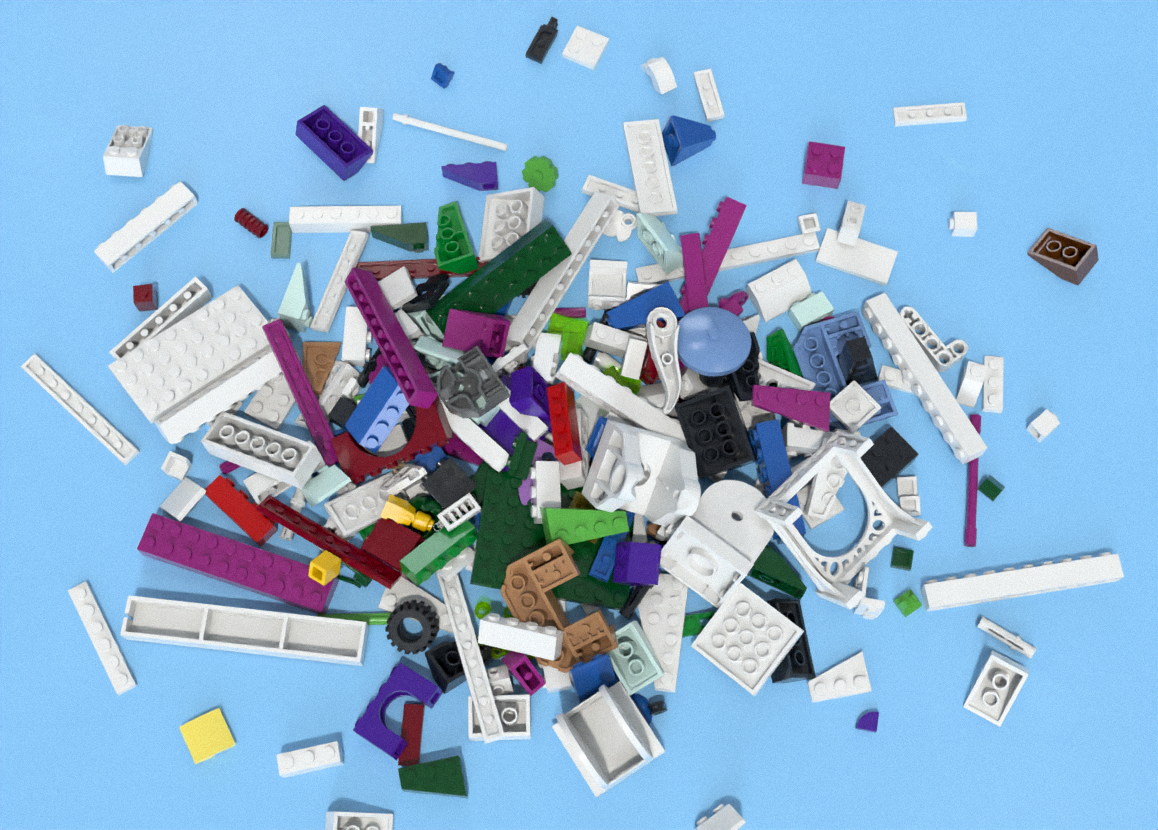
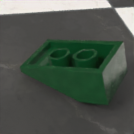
[747,545,807,600]

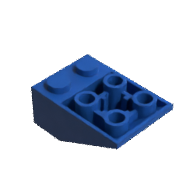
[570,654,617,703]

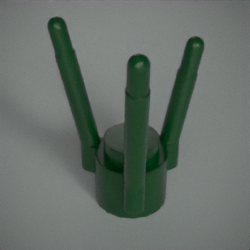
[337,561,372,588]

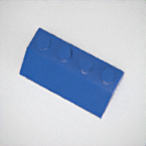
[344,365,409,453]

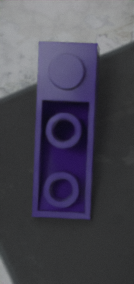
[441,161,498,191]

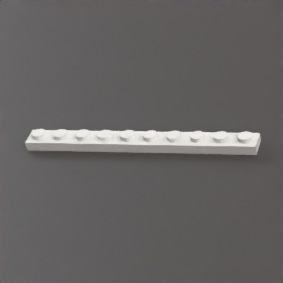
[635,232,820,284]
[436,572,505,744]

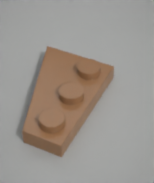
[302,342,341,395]

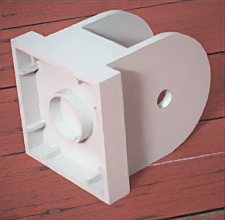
[660,480,774,609]
[552,681,666,797]

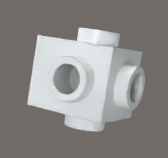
[486,665,514,696]

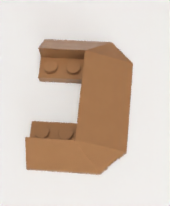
[500,538,619,673]

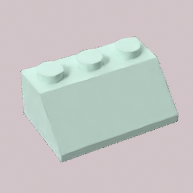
[636,212,684,274]
[414,336,467,374]

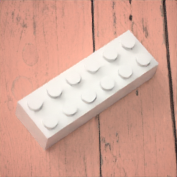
[201,411,322,489]

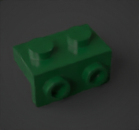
[506,432,538,480]

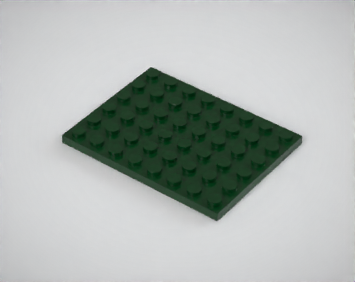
[470,469,634,611]

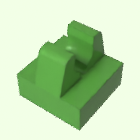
[893,589,922,618]

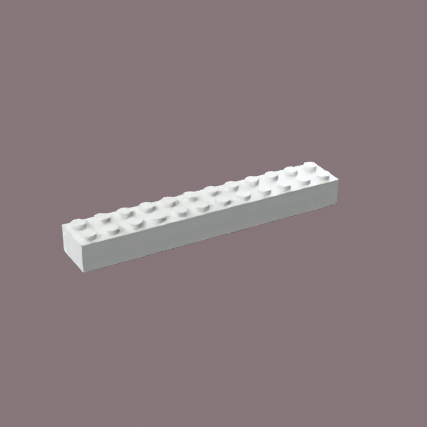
[120,595,369,666]

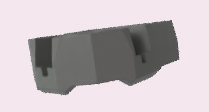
[437,346,511,419]

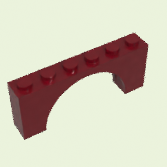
[331,395,454,485]

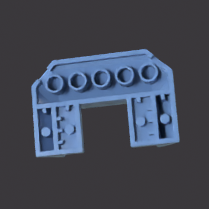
[793,311,898,430]

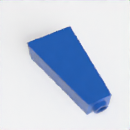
[607,281,685,331]

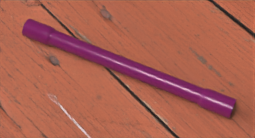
[964,414,981,547]

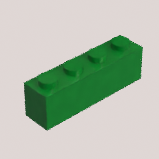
[400,515,477,586]

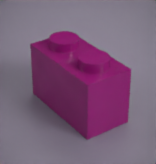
[501,651,546,696]

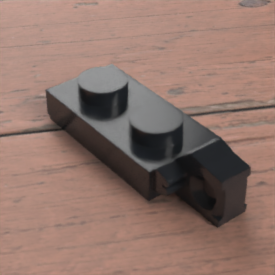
[525,17,558,64]

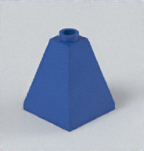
[662,115,716,166]

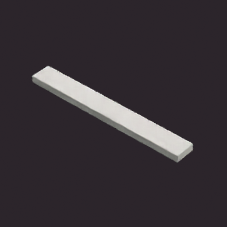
[21,354,140,466]

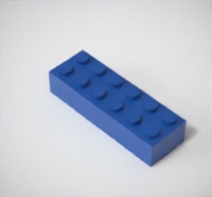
[749,419,806,545]

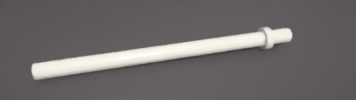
[392,113,508,151]

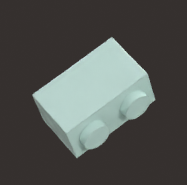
[788,291,834,333]

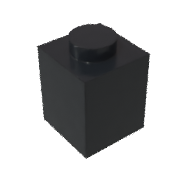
[328,397,357,429]

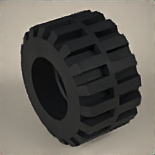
[385,600,439,655]

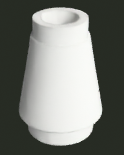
[592,352,622,374]

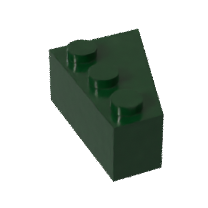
[398,755,468,799]

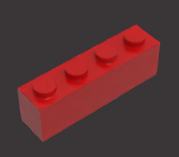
[547,382,582,466]
[205,475,278,547]

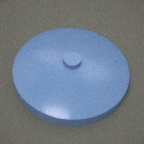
[677,307,751,377]

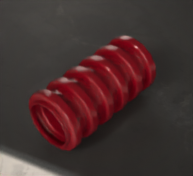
[234,208,268,239]

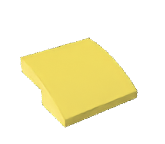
[179,708,235,765]

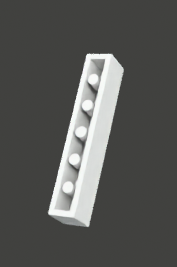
[94,181,198,273]
[289,206,403,233]
[109,277,212,360]

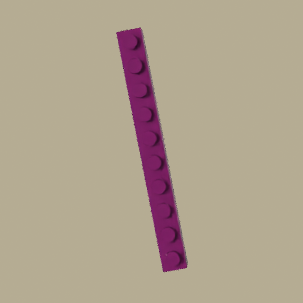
[344,267,438,409]

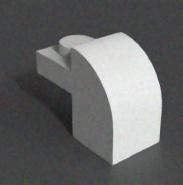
[641,57,677,95]

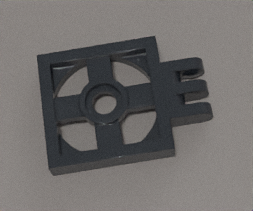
[401,273,450,314]

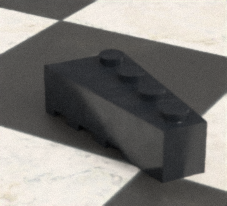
[838,336,878,386]

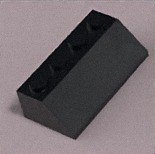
[766,598,816,683]

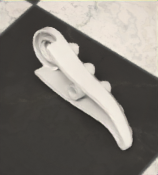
[646,307,681,415]

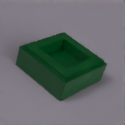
[891,547,914,571]

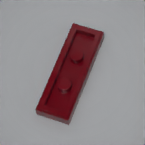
[398,704,425,766]

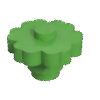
[522,156,559,192]

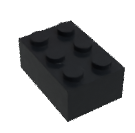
[860,426,919,489]

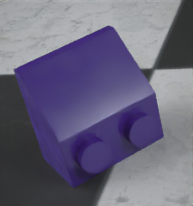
[509,365,550,419]
[613,542,662,586]

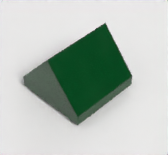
[978,475,1005,501]

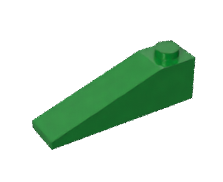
[434,201,479,274]
[767,329,803,387]

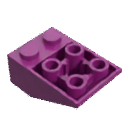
[442,308,510,358]

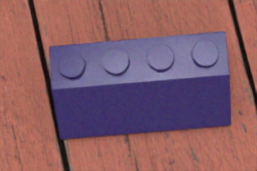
[295,105,373,181]

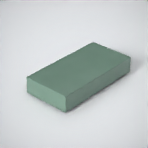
[270,222,292,259]

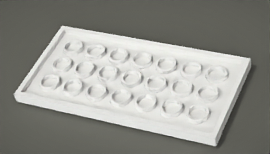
[108,285,270,424]

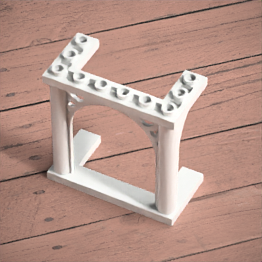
[755,431,933,610]

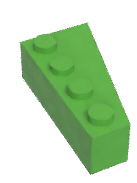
[540,507,629,545]

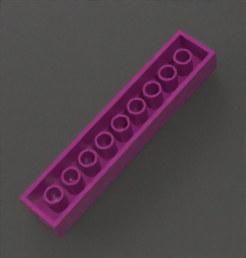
[137,513,339,615]

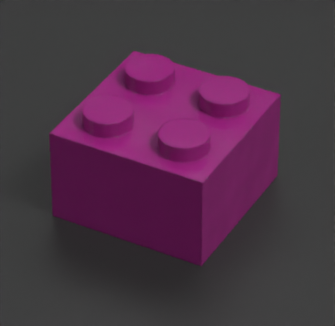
[802,141,845,189]

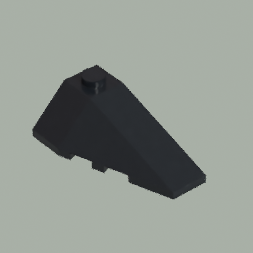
[725,332,760,402]
[425,635,507,694]

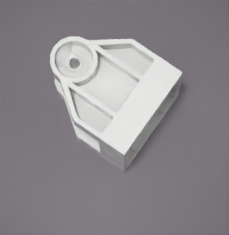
[582,419,701,527]

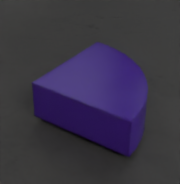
[855,711,879,733]

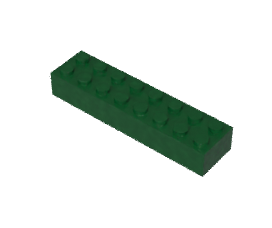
[425,219,572,335]

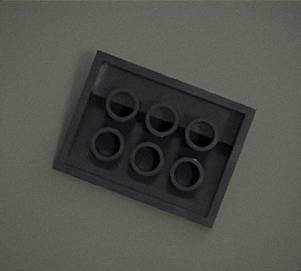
[675,385,758,479]

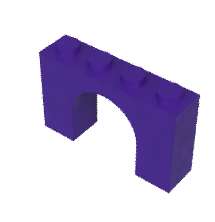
[353,662,443,761]

